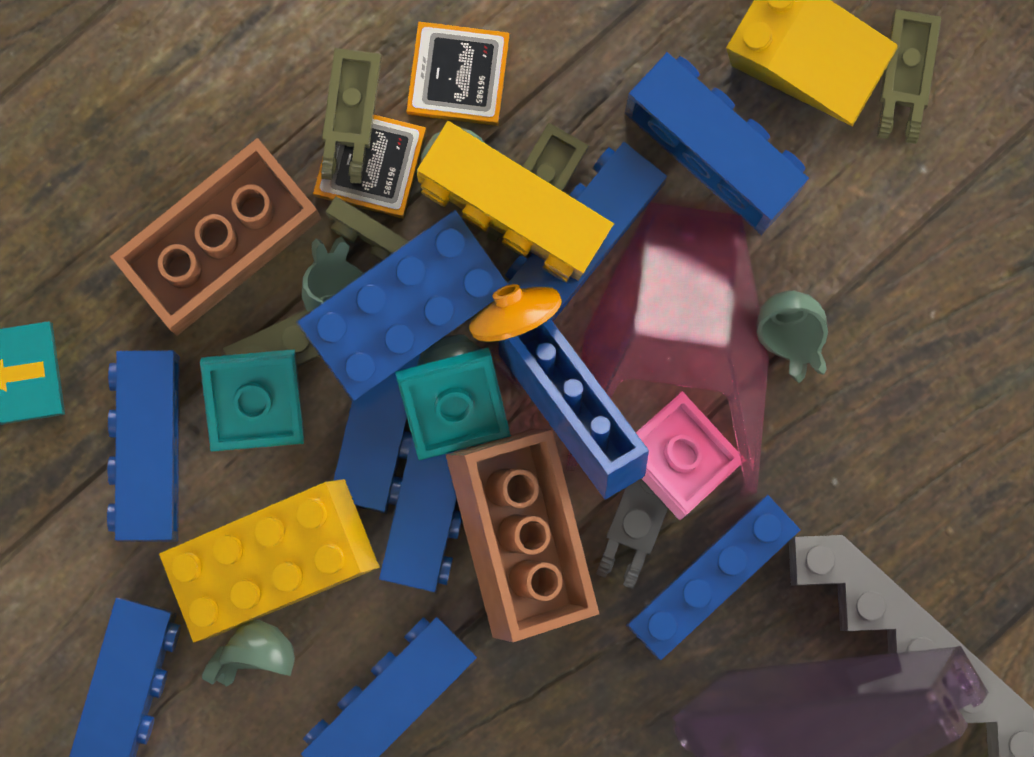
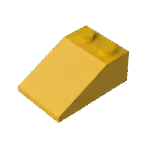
[726,0,898,127]

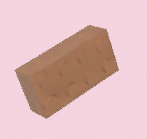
[110,138,321,336]
[445,429,599,642]

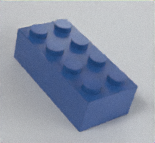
[624,52,809,235]
[296,210,508,401]

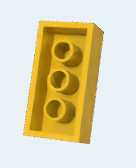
[417,121,614,282]
[159,479,380,643]

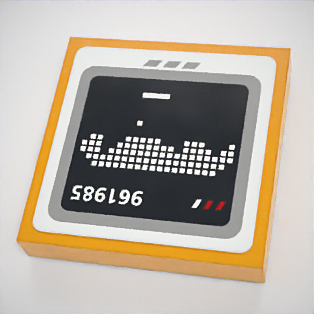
[406,21,510,126]
[313,115,427,219]

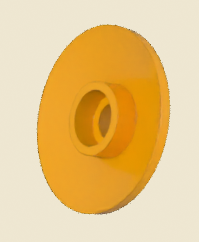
[469,284,562,342]

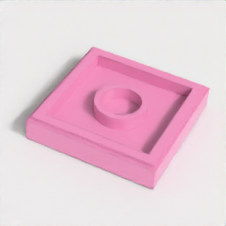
[636,391,745,520]

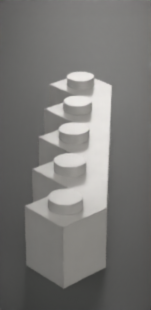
[789,535,1034,757]

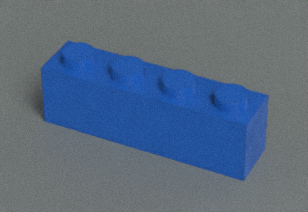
[505,141,667,321]
[498,318,649,500]
[107,350,180,542]
[333,353,421,514]
[379,438,469,593]
[626,495,800,660]
[69,598,181,757]
[301,617,477,757]

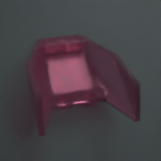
[565,202,769,497]

